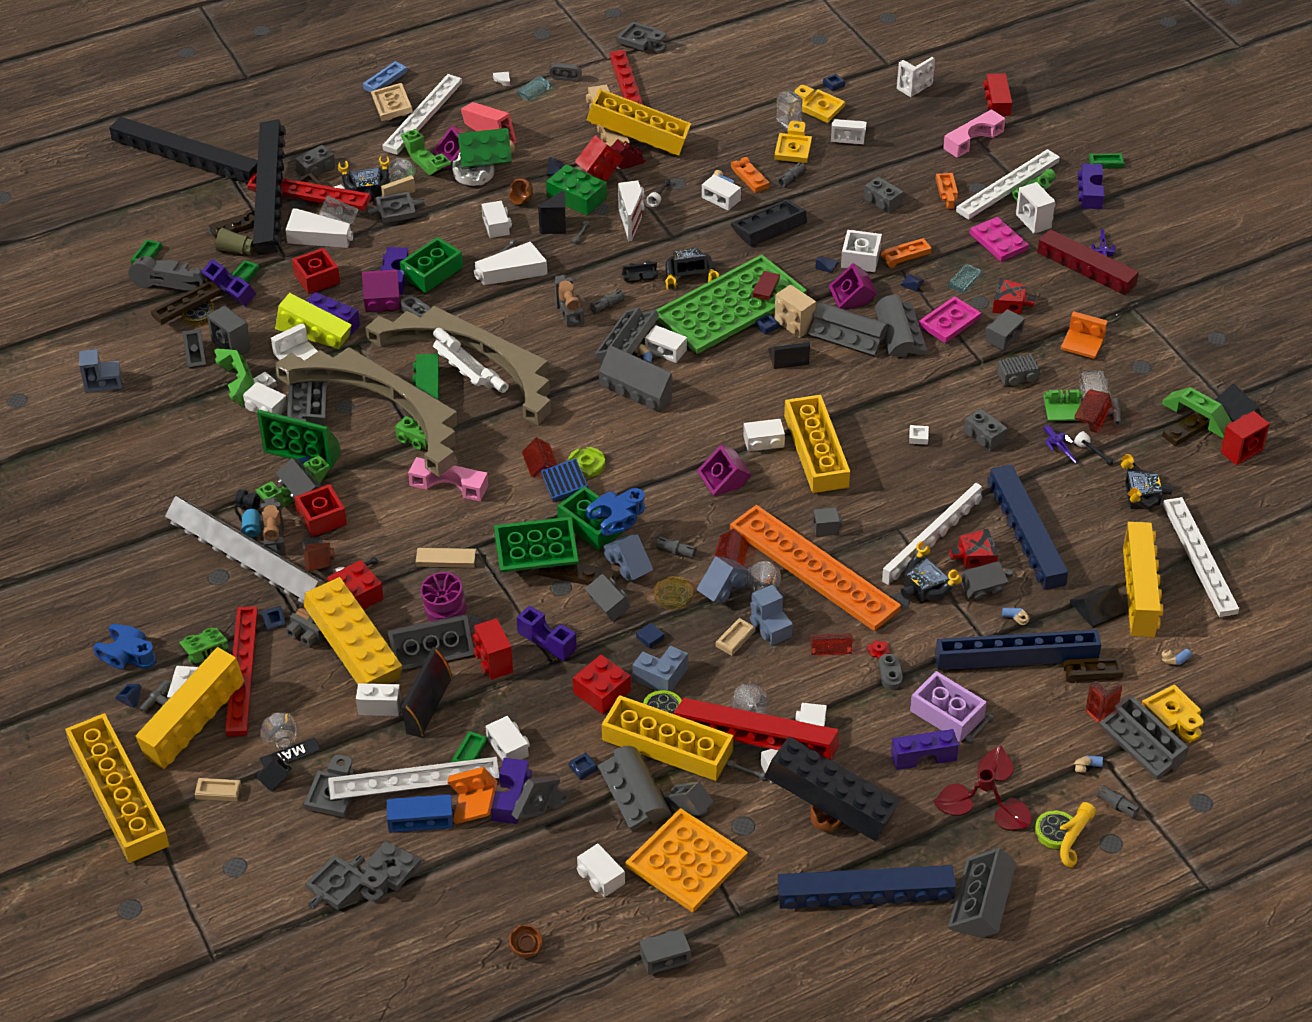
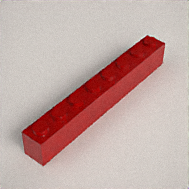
[674,698,840,760]

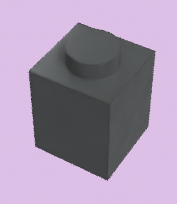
[813,508,842,537]

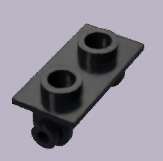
[622,261,659,282]

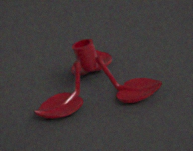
[934,745,1031,831]

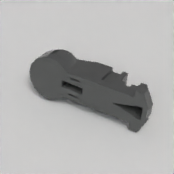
[128,256,206,291]

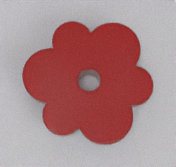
[867,640,890,659]

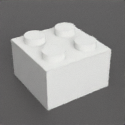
[1016,182,1055,234]
[841,230,882,272]

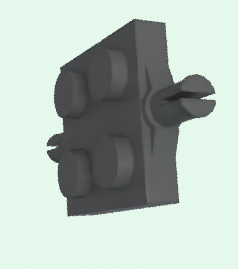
[367,191,425,223]
[305,854,365,910]

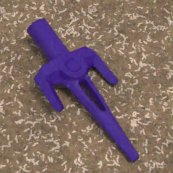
[1091,229,1116,257]
[1044,425,1078,464]

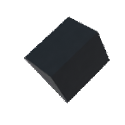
[538,190,566,234]
[768,342,810,369]
[1215,383,1262,422]
[1070,585,1126,628]

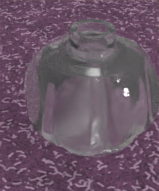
[387,158,416,183]
[746,561,781,593]
[731,683,769,714]
[260,712,300,749]

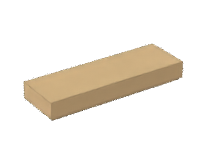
[416,548,476,568]

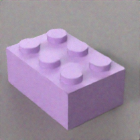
[910,671,987,742]

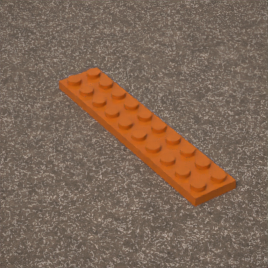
[730,505,901,632]

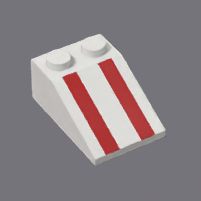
[618,181,644,242]

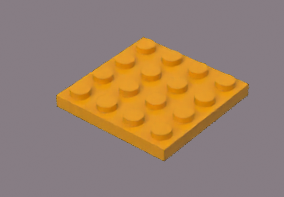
[626,808,748,913]

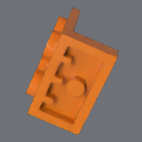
[1061,311,1108,359]
[447,767,498,824]

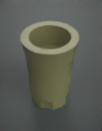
[215,227,255,255]

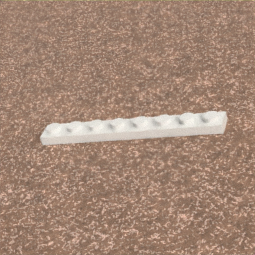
[382,74,462,155]
[956,149,1060,220]
[882,483,982,585]
[1163,497,1239,617]
[328,757,499,800]

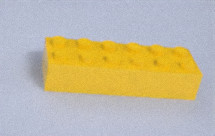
[586,88,691,155]
[784,395,850,493]
[1123,522,1163,637]
[304,577,402,684]
[136,647,244,770]
[602,695,733,781]

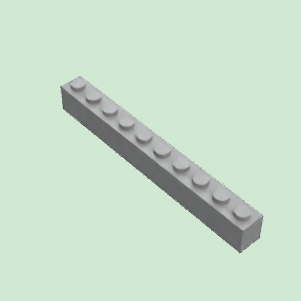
[165,496,326,604]

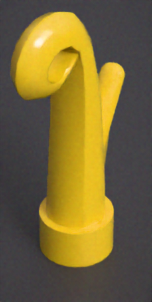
[1060,802,1097,868]

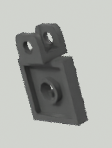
[616,22,667,53]
[304,754,354,818]
[511,775,571,819]
[361,841,421,902]

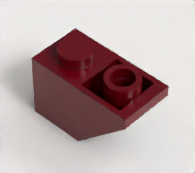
[611,139,646,169]

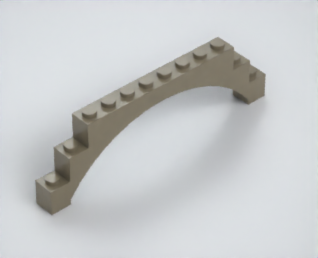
[365,306,551,425]
[275,347,457,477]

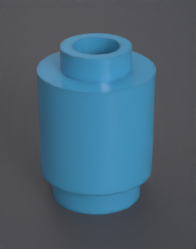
[242,509,261,538]

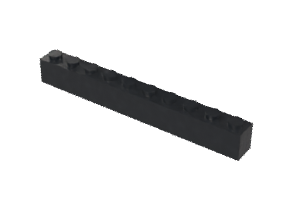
[109,117,258,184]
[253,119,286,255]

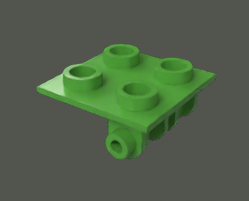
[1043,389,1085,421]
[179,628,229,664]

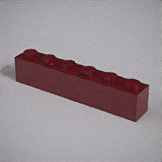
[1037,229,1139,296]

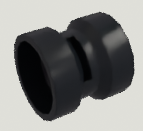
[235,489,261,510]

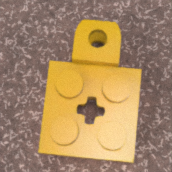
[793,85,845,123]
[774,121,812,163]
[1142,684,1204,743]

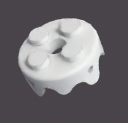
[452,153,494,186]

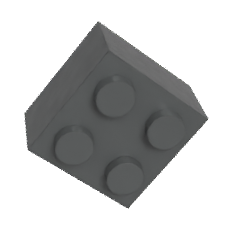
[207,305,251,355]

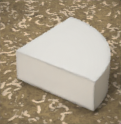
[493,72,510,86]

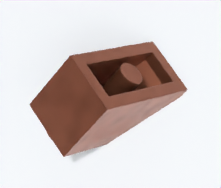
[304,543,335,572]

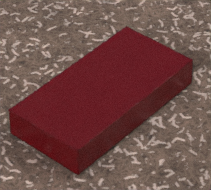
[752,271,780,301]

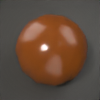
[508,178,533,205]
[810,805,842,832]
[509,925,543,959]

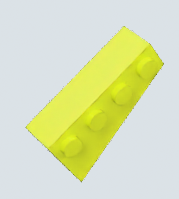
[275,293,352,349]

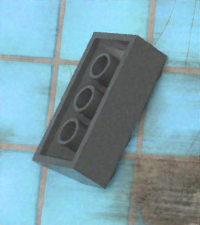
[599,346,672,412]
[386,614,475,670]
[948,848,1016,938]

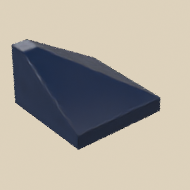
[547,157,566,176]
[815,256,838,273]
[901,274,924,291]
[261,606,286,630]
[115,684,142,708]

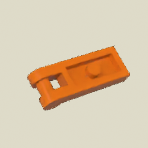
[731,157,770,193]
[880,238,932,268]

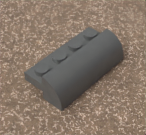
[875,295,927,358]
[809,302,889,357]
[595,308,659,363]
[287,381,327,426]
[1099,694,1188,780]
[598,746,672,832]

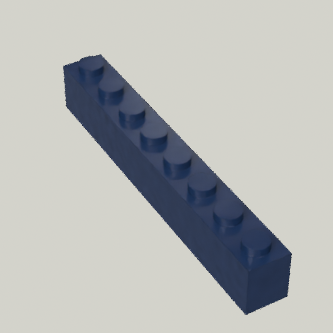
[987,464,1068,590]
[935,629,1101,670]
[777,865,956,909]

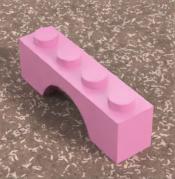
[943,109,1005,158]
[408,457,488,502]

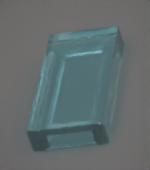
[517,76,551,101]
[948,264,981,293]

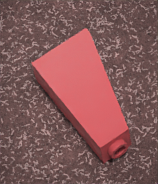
[461,102,517,144]

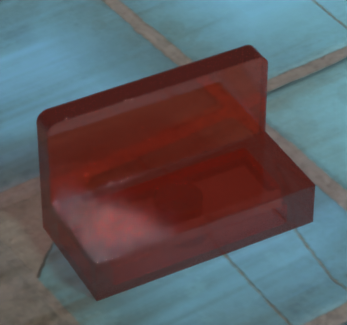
[1074,389,1113,433]
[522,437,558,477]
[714,528,749,566]
[810,633,853,655]
[1085,681,1122,723]

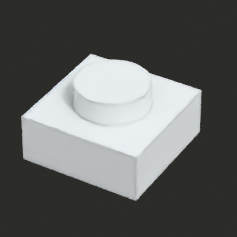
[253,372,277,389]
[909,425,929,445]

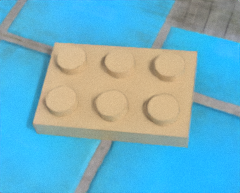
[371,83,413,121]

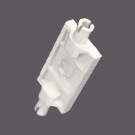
[433,328,509,393]

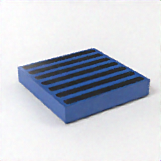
[541,458,589,502]

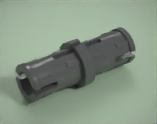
[777,162,806,187]
[590,289,625,314]
[656,536,697,559]
[1096,785,1140,819]

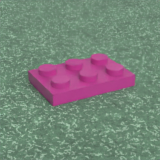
[970,217,1029,262]
[919,296,981,343]

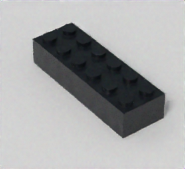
[764,737,900,842]

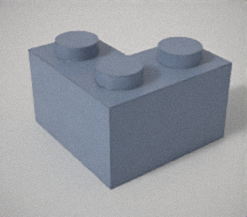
[79,349,122,393]
[603,534,653,581]
[697,556,751,603]
[750,585,793,646]
[632,646,688,691]

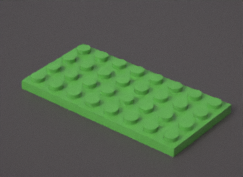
[656,255,807,354]

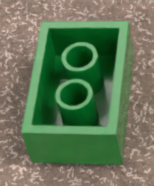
[458,128,512,169]
[546,164,607,215]
[400,237,463,293]
[557,486,626,551]

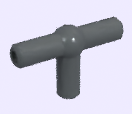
[1098,398,1122,425]
[140,680,171,713]

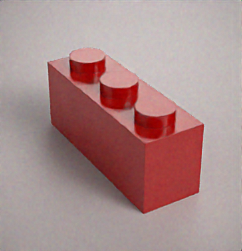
[983,73,1012,116]

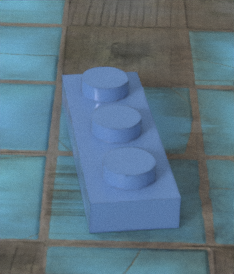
[363,61,407,93]

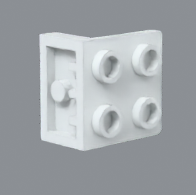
[897,57,935,97]
[831,119,866,144]
[271,324,318,360]

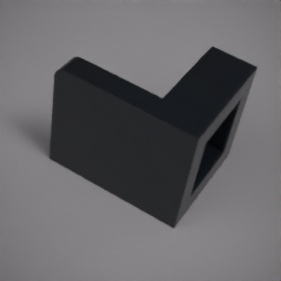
[256,754,292,791]

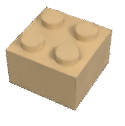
[775,285,816,338]

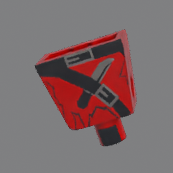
[992,278,1036,315]
[949,528,999,569]

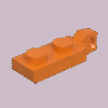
[936,173,958,209]

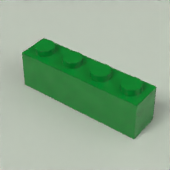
[413,354,439,400]

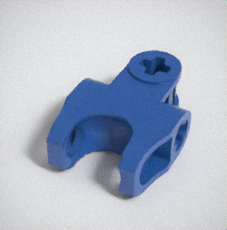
[586,488,645,536]
[93,624,156,669]

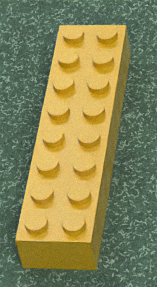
[65,713,169,863]

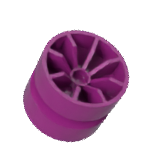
[420,572,467,621]

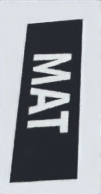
[260,738,320,766]

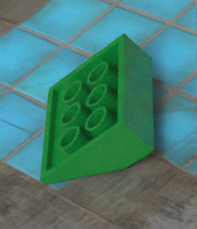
[257,409,341,470]
[494,517,579,573]

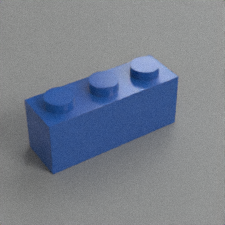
[387,795,453,833]

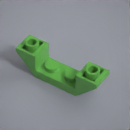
[401,129,451,175]
[214,348,255,407]
[1161,387,1232,438]
[256,455,330,507]

